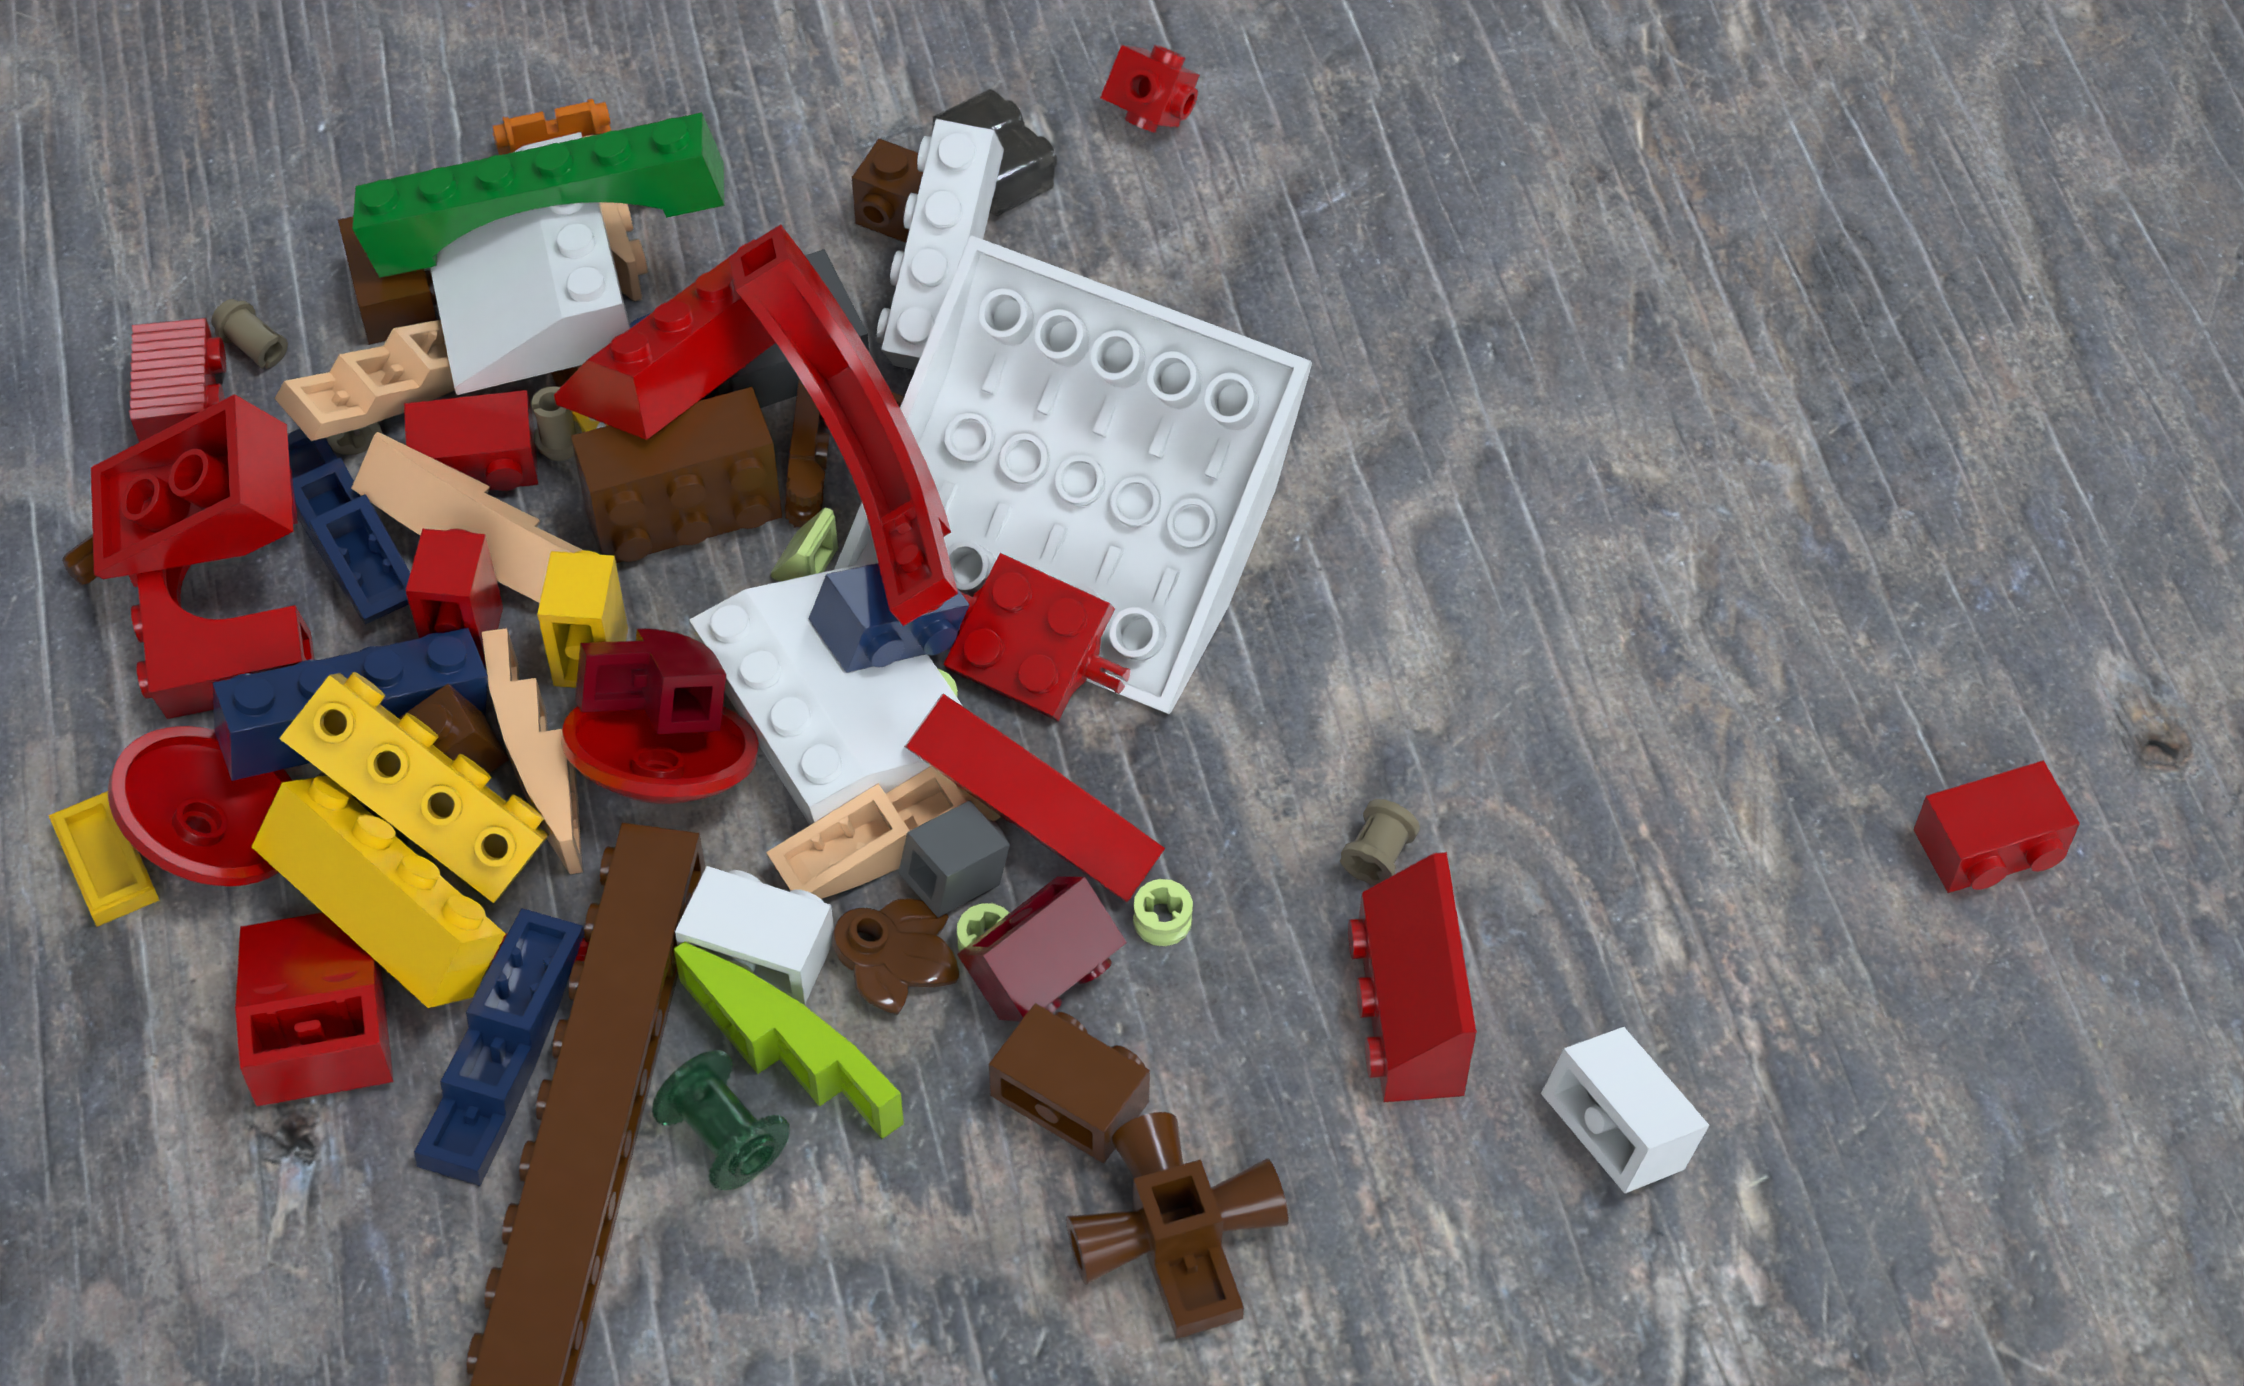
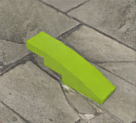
[674,941,904,1139]

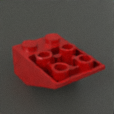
[235,912,394,1107]

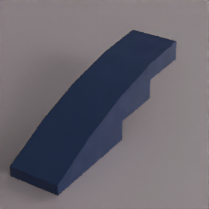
[288,429,410,625]
[414,908,584,1186]

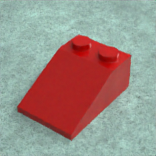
[91,394,294,580]

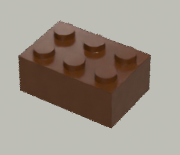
[571,387,782,563]

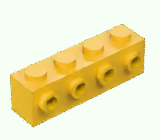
[279,672,549,903]
[252,776,506,1008]

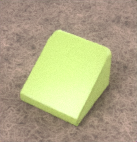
[771,508,838,582]

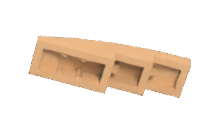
[275,320,455,441]
[351,432,582,603]
[482,628,583,874]
[766,766,1001,899]

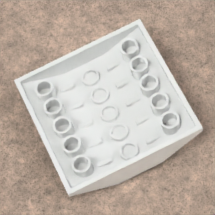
[834,235,1312,714]

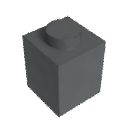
[898,800,1010,917]

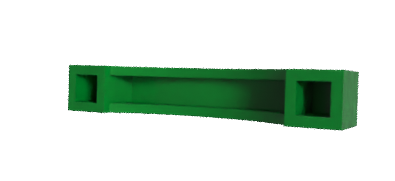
[352,112,724,278]

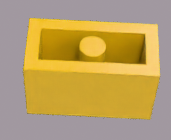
[537,550,628,688]

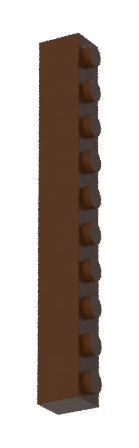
[467,822,705,1386]

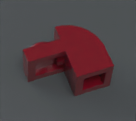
[575,628,727,734]

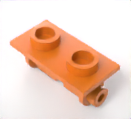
[492,98,611,155]

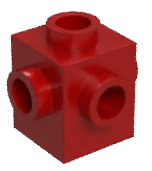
[1100,45,1200,132]

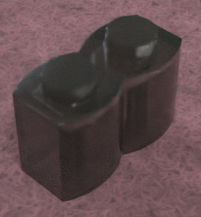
[933,89,1057,217]

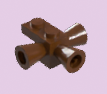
[1066,1112,1289,1339]

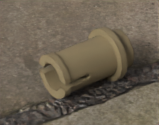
[211,299,288,369]
[531,386,582,461]

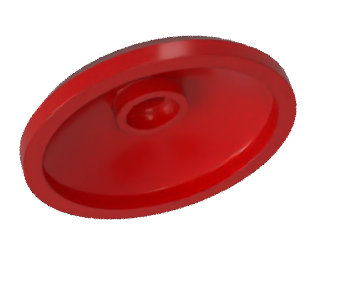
[561,706,759,804]
[108,726,293,887]

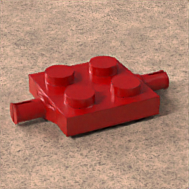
[943,553,1131,722]

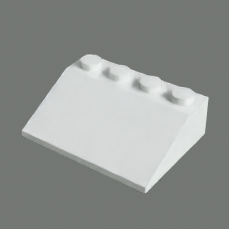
[430,132,630,395]
[689,563,962,825]

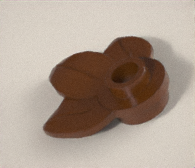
[832,898,959,1015]

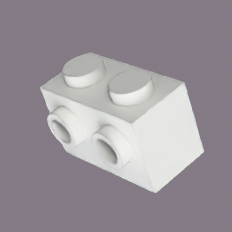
[675,866,834,1004]
[1541,1027,1709,1193]

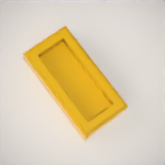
[48,791,160,927]

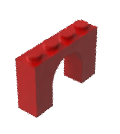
[129,468,315,719]

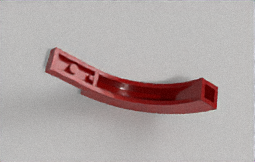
[729,224,958,626]

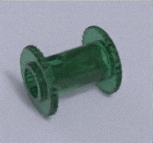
[652,1050,790,1190]

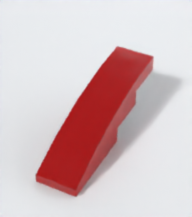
[904,694,1165,902]

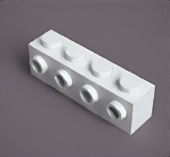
[876,119,1004,370]

